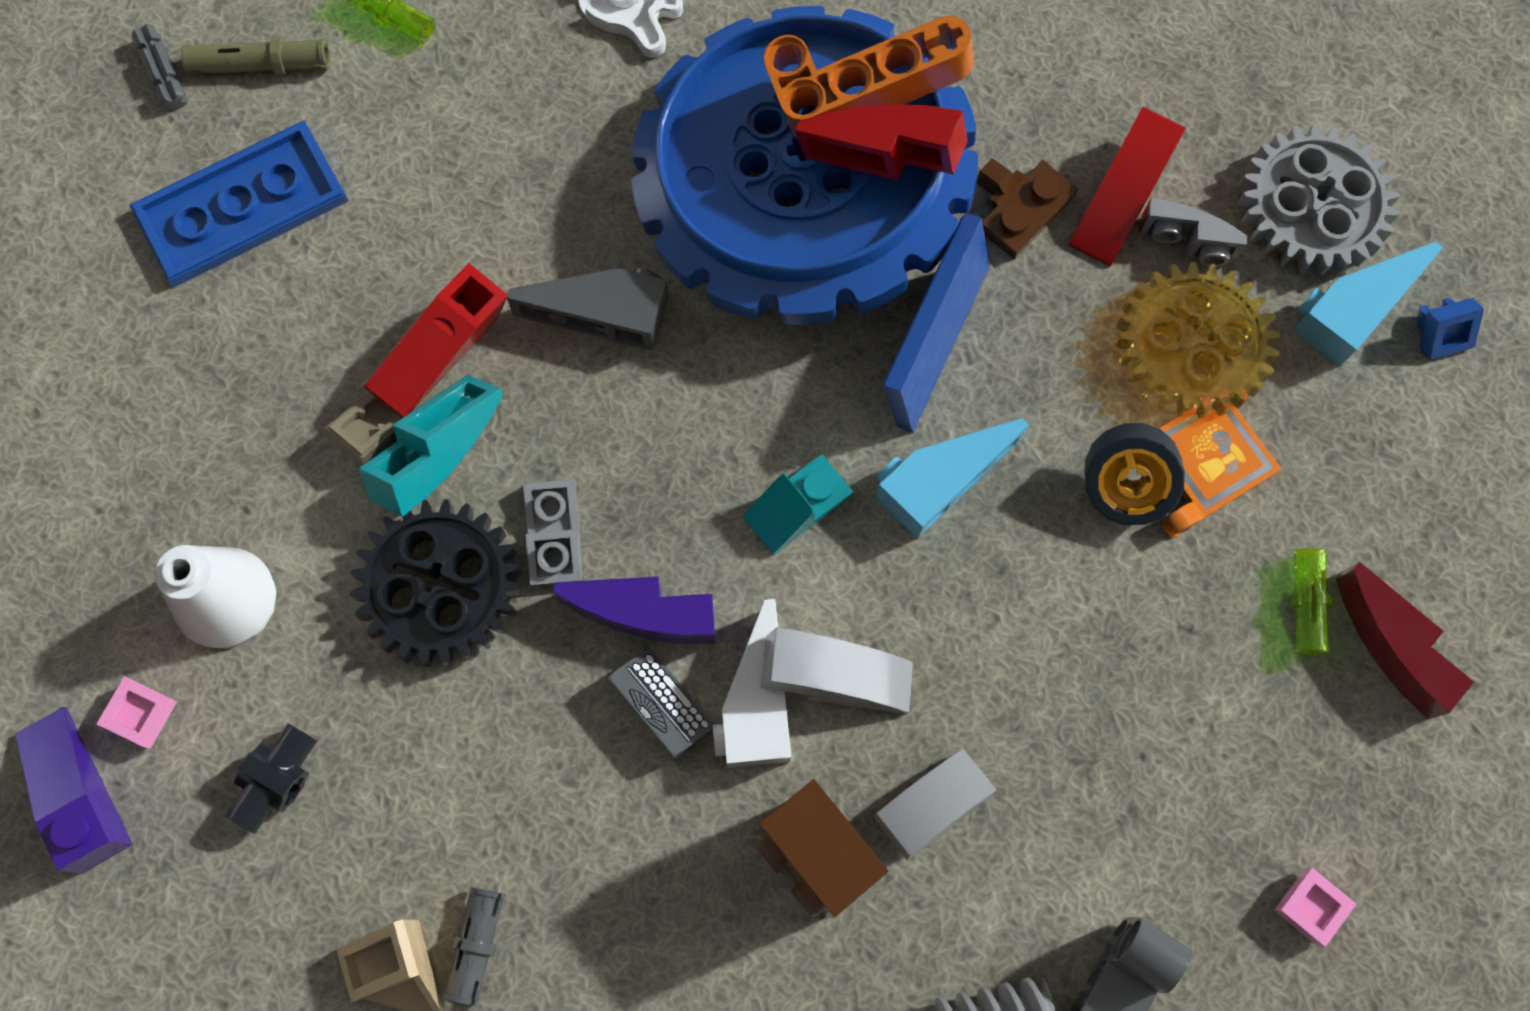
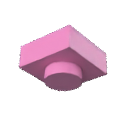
[97,676,178,749]
[1274,868,1357,947]

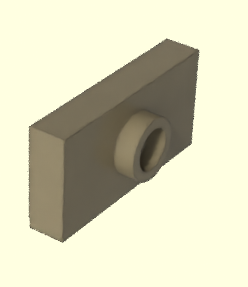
[325,392,435,466]

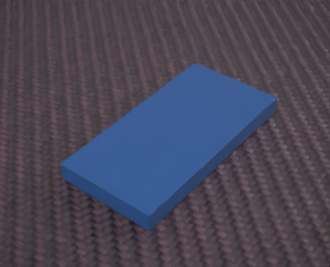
[129,120,349,288]
[883,213,989,433]

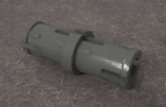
[442,887,505,1006]

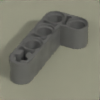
[1070,917,1192,1011]

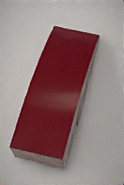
[1336,562,1474,720]

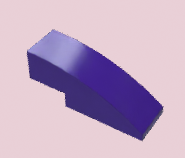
[554,576,716,644]

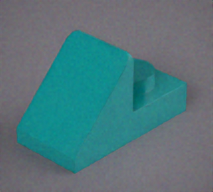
[743,454,853,556]

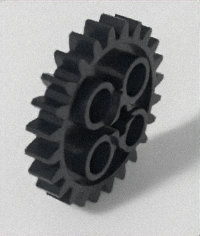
[350,499,522,668]

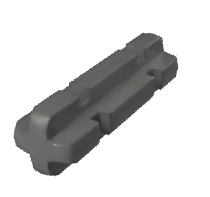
[131,24,188,111]

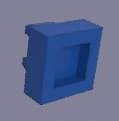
[1417,298,1484,360]

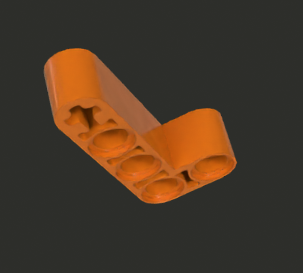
[764,15,974,138]

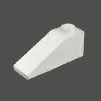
[713,599,791,768]

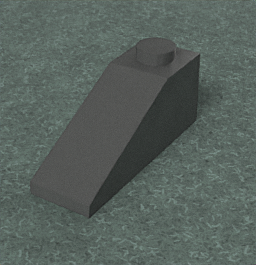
[507,268,669,351]

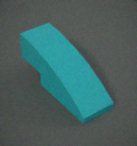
[358,375,503,517]

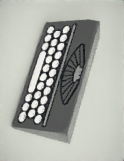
[607,648,714,761]

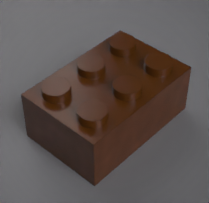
[757,779,889,919]

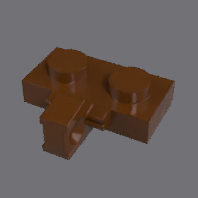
[976,158,1079,260]

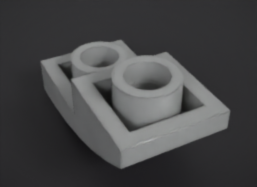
[1139,198,1247,267]
[523,479,583,585]
[874,749,997,860]

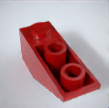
[364,263,508,418]

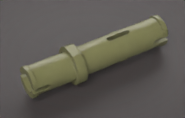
[181,37,331,75]

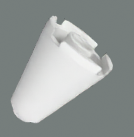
[155,545,277,649]

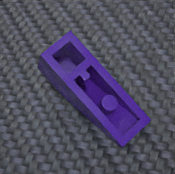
[15,707,133,873]

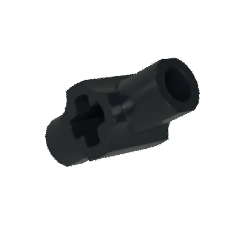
[225,723,317,834]

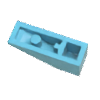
[1293,242,1443,367]
[875,418,1030,539]

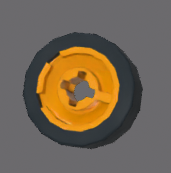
[1085,423,1185,525]

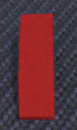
[795,104,968,181]
[1068,107,1186,267]

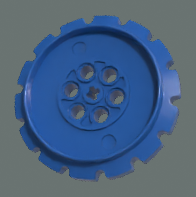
[631,6,978,325]

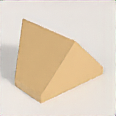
[336,919,445,1011]

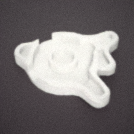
[578,0,683,58]

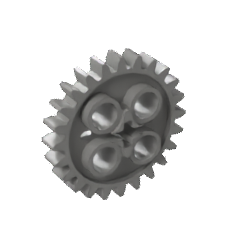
[1237,124,1400,276]

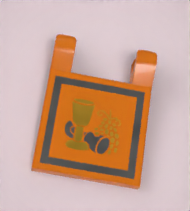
[1129,390,1282,539]

